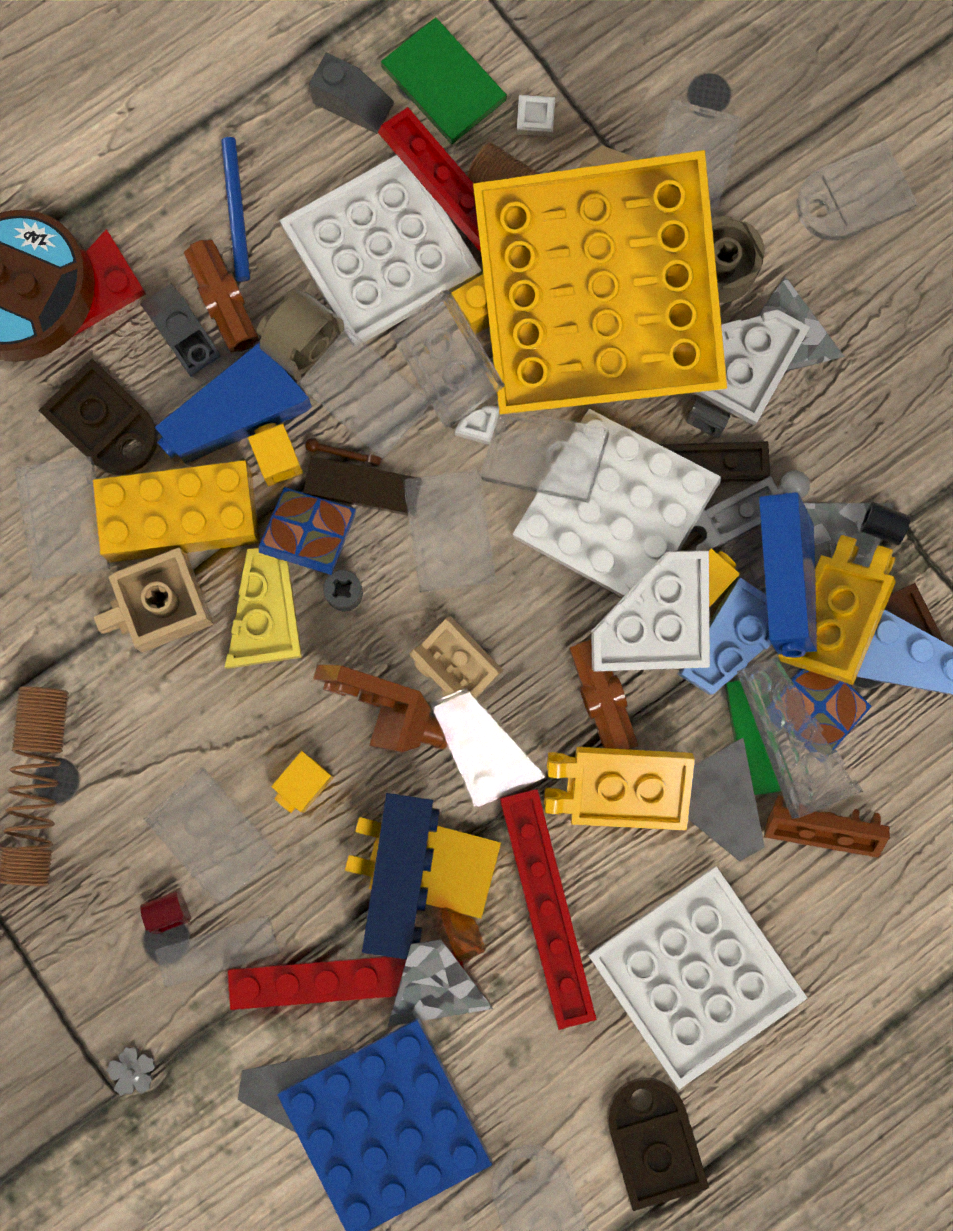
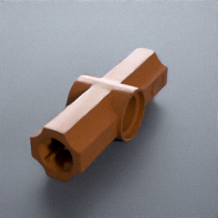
[184,239,259,353]
[569,639,639,749]

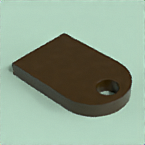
[38,359,158,475]
[607,1078,709,1211]

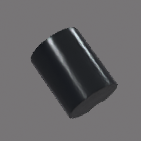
[860,502,911,546]

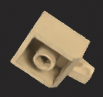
[94,547,214,653]

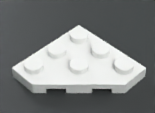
[694,309,810,426]
[591,550,710,671]

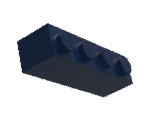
[362,793,440,959]

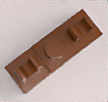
[764,795,890,858]

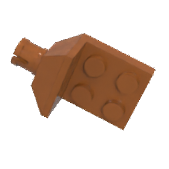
[313,664,453,752]

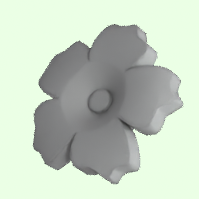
[106,1047,156,1096]

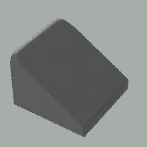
[686,398,730,438]

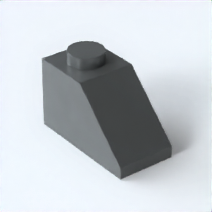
[309,52,394,134]

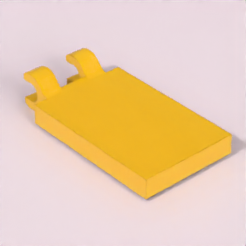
[778,535,896,685]
[544,747,695,830]
[345,817,501,919]

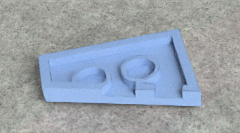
[678,577,772,695]
[857,610,953,695]

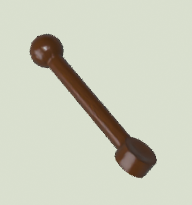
[305,438,382,466]

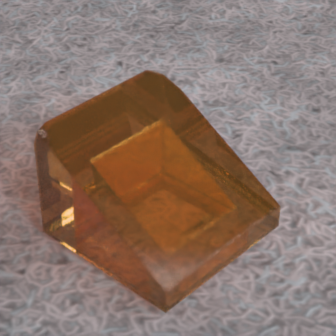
[440,907,486,961]

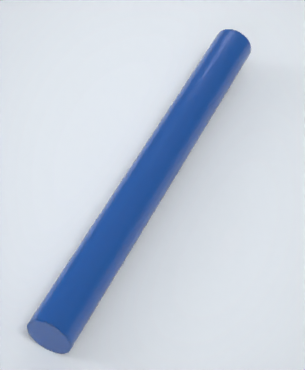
[221,137,250,282]

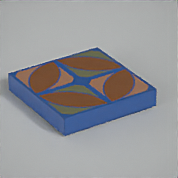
[259,487,356,575]
[764,668,872,762]

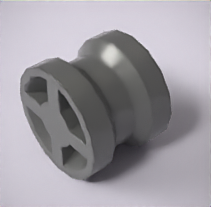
[323,570,363,612]

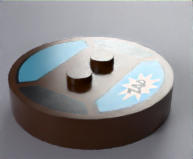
[0,210,95,362]

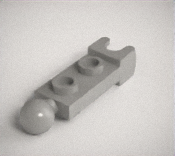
[691,470,810,551]

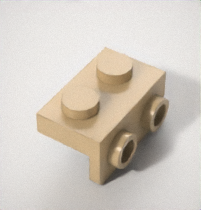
[409,616,504,709]

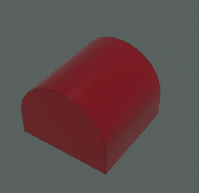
[140,890,192,935]

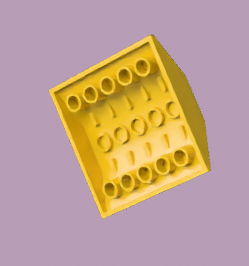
[473,150,727,414]

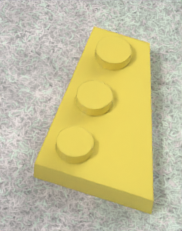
[225,548,302,669]

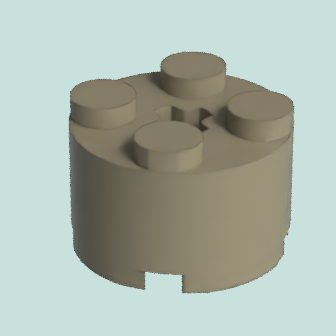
[712,216,765,303]
[256,288,344,380]

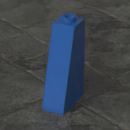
[155,342,312,464]
[759,492,817,658]

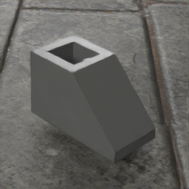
[140,283,221,377]

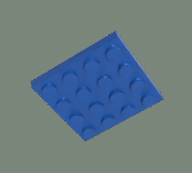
[277,1018,493,1231]

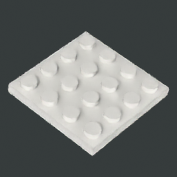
[279,155,482,348]
[512,409,721,598]
[588,866,808,1090]

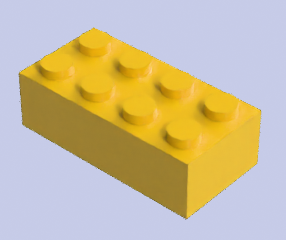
[93,460,260,563]

